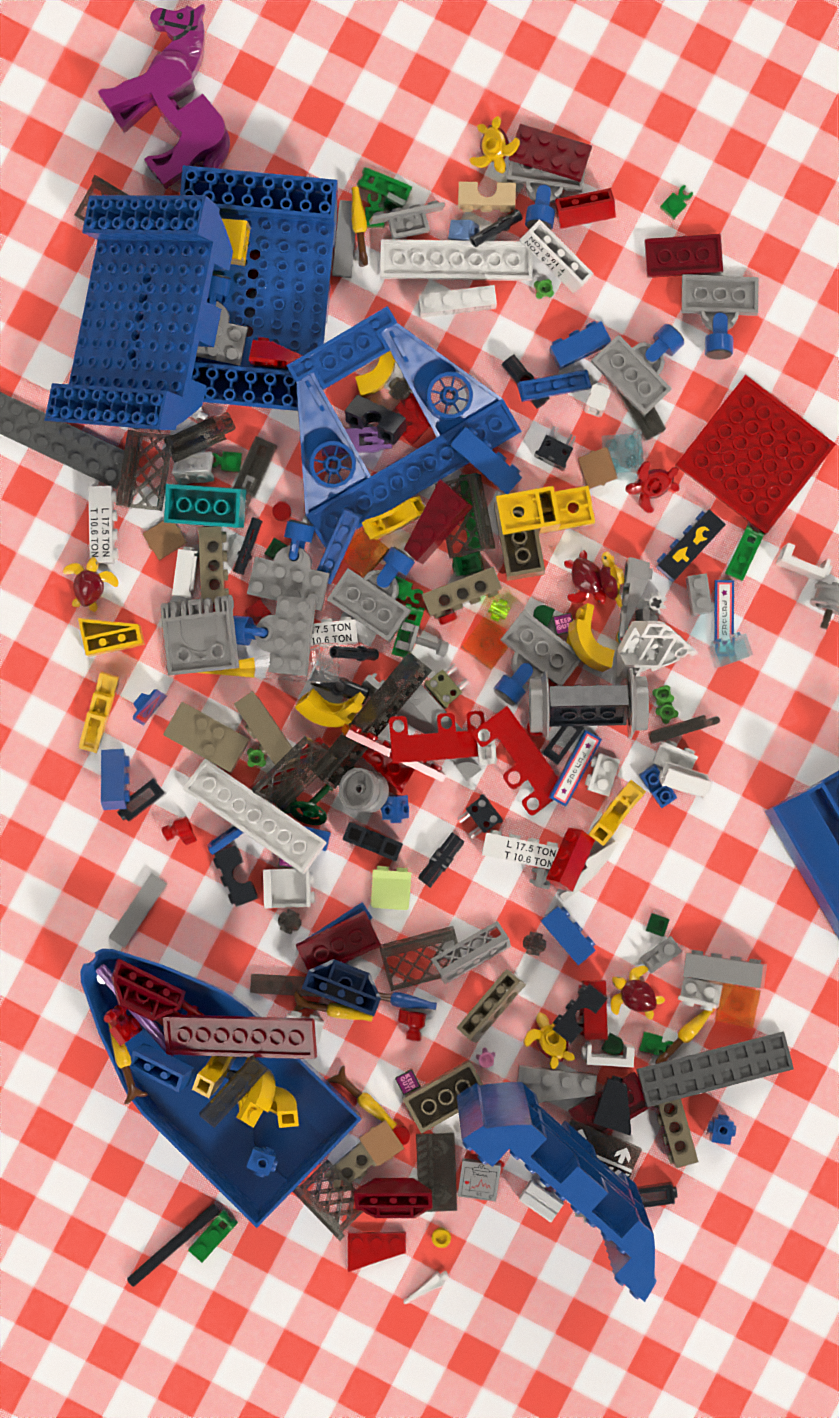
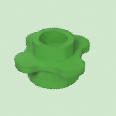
[534,279,554,299]
[652,685,674,706]
[656,702,679,724]
[247,748,266,767]

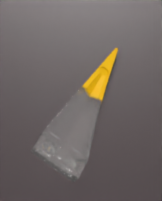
[198,643,339,683]

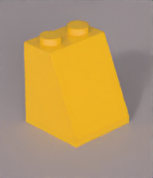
[222,219,251,266]

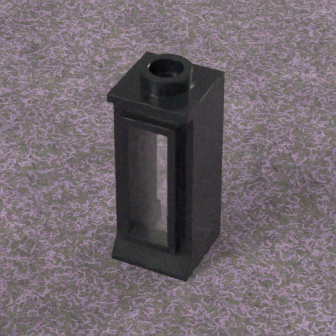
[541,726,585,765]
[117,778,167,821]
[637,1182,678,1208]

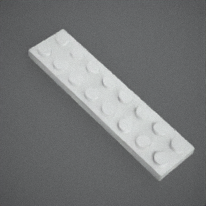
[380,239,533,281]
[182,759,327,874]

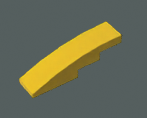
[78,671,120,754]

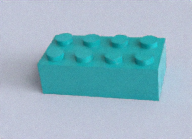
[164,484,246,528]

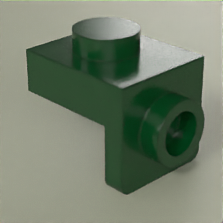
[452,552,484,576]

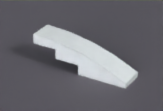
[559,841,618,902]

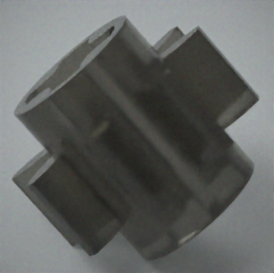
[388,377,411,400]
[278,909,302,935]
[523,932,546,956]

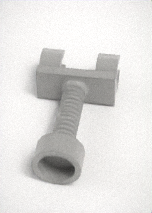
[395,622,449,657]

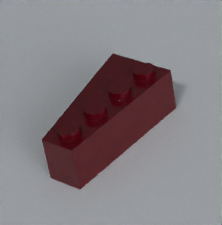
[404,479,473,564]

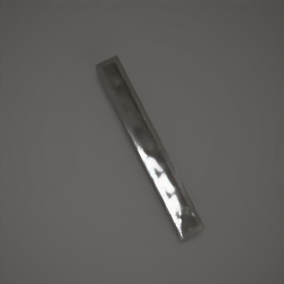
[312,651,432,789]

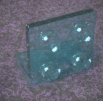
[601,430,644,473]

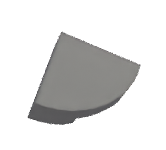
[455,762,482,781]

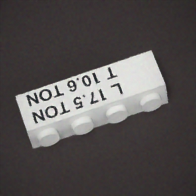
[520,219,594,294]
[419,285,497,318]
[88,486,118,565]
[311,617,358,648]
[481,830,559,869]

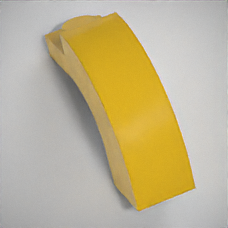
[355,351,395,398]
[362,496,425,540]
[568,603,615,672]
[295,688,365,727]
[588,780,646,846]
[192,1056,236,1098]
[236,1057,276,1128]
[237,1086,299,1128]

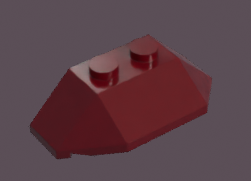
[111,959,186,1021]
[354,1178,433,1218]

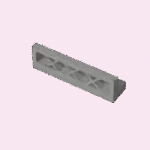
[431,921,511,985]

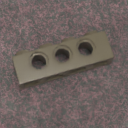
[198,526,229,605]
[422,567,502,619]
[456,969,526,1043]
[654,1099,699,1168]
[323,1141,376,1194]

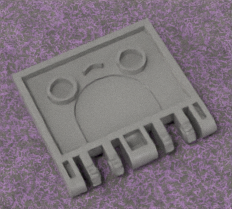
[160,595,239,676]

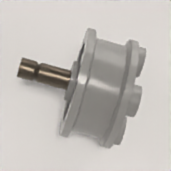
[809,581,839,630]

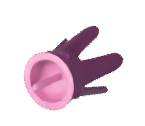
[476,1047,496,1068]

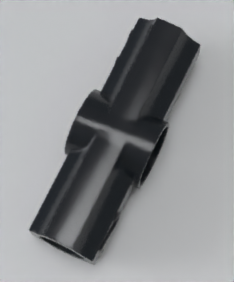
[501,354,550,409]
[310,669,370,704]
[418,832,465,888]

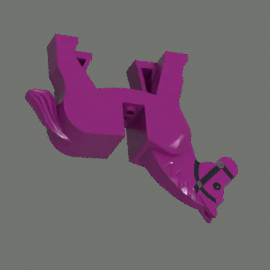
[98,4,230,190]

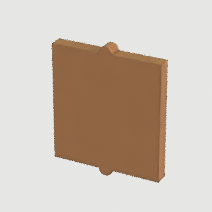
[578,447,618,489]
[143,520,187,561]
[359,1120,405,1166]

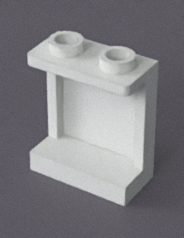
[775,543,832,581]
[263,868,315,909]
[581,1041,635,1067]

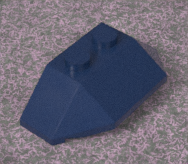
[302,959,381,1016]

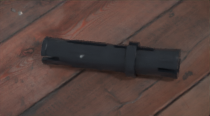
[470,209,523,248]
[233,517,263,575]
[329,646,379,661]

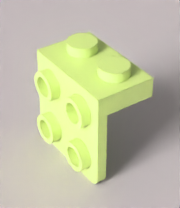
[371,866,412,910]

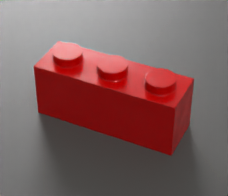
[555,188,616,229]
[546,827,595,892]
[578,980,608,1040]

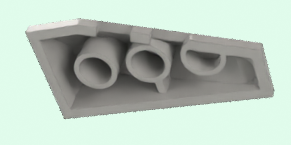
[618,557,653,638]
[389,681,463,734]

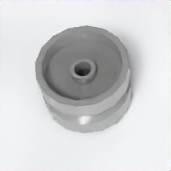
[339,768,389,813]

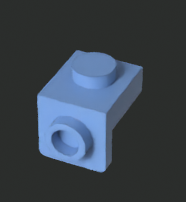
[448,220,480,241]

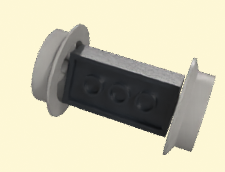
[529,669,649,740]

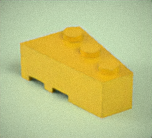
[78,618,145,657]

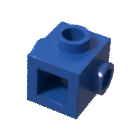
[381,795,409,823]
[707,1114,736,1145]
[246,1146,278,1177]

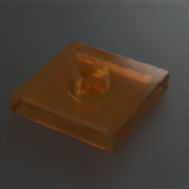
[343,527,389,577]
[461,617,509,670]
[714,982,761,1029]

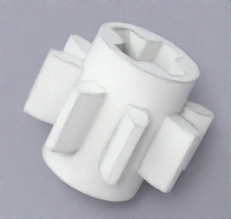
[644,592,667,615]

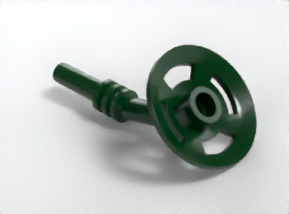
[290,764,355,825]

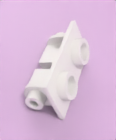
[476,727,497,765]

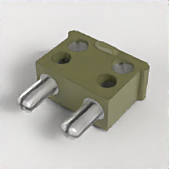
[424,664,470,709]

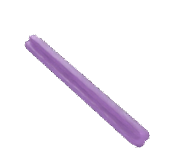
[96,964,175,1057]

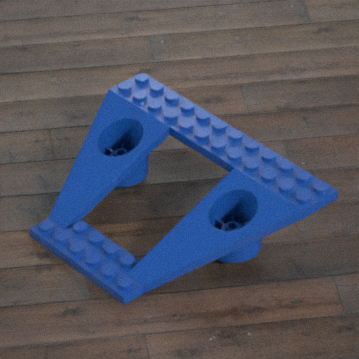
[286,306,522,548]

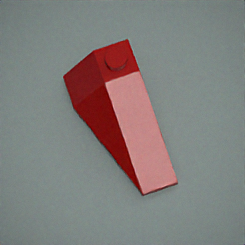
[249,337,302,369]

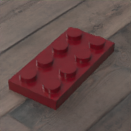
[508,124,592,182]
[644,234,723,278]
[295,911,382,970]
[568,1071,653,1143]

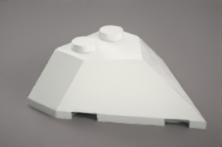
[616,621,698,678]

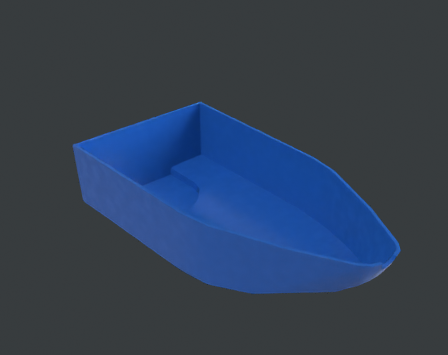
[80,948,362,1228]

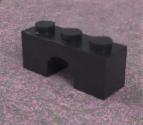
[345,395,406,445]
[342,822,404,861]
[213,845,259,907]
[553,983,608,1044]

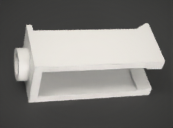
[172,546,199,599]
[658,762,712,799]

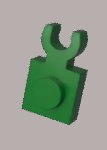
[660,185,693,220]
[365,194,384,228]
[212,451,242,473]
[395,576,424,604]
[639,1031,673,1055]

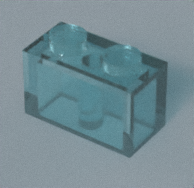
[707,632,754,669]

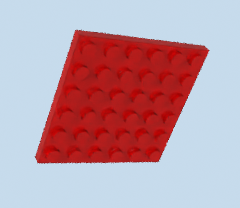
[675,374,836,535]

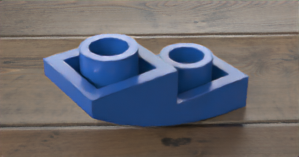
[638,764,677,808]

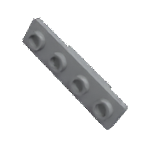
[369,201,445,240]

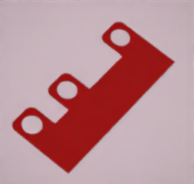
[473,706,558,816]
[389,711,485,763]

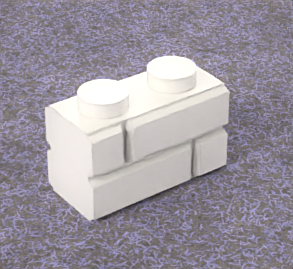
[584,383,611,417]
[518,1179,564,1222]

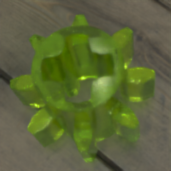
[488,598,511,622]

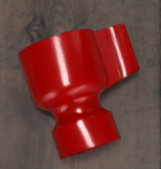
[161,815,197,845]
[398,1009,427,1041]

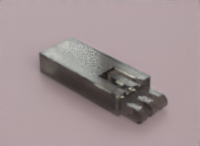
[617,390,666,442]
[164,412,236,463]
[233,436,278,509]
[648,715,720,745]

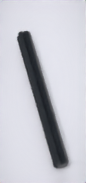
[127,1204,220,1287]

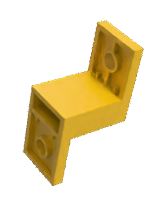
[496,486,595,535]

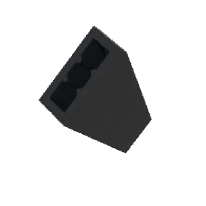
[592,1075,631,1136]

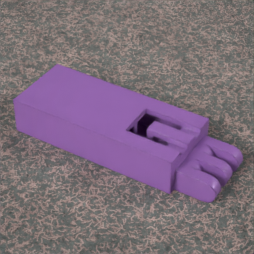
[322,427,392,456]

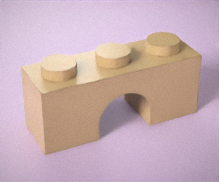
[458,182,516,213]

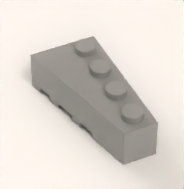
[683,950,767,988]
[517,1065,597,1103]

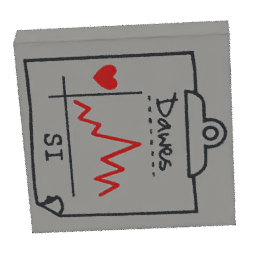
[458,1158,501,1202]

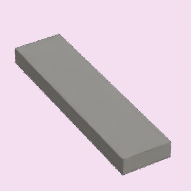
[332,200,356,278]
[108,873,168,948]

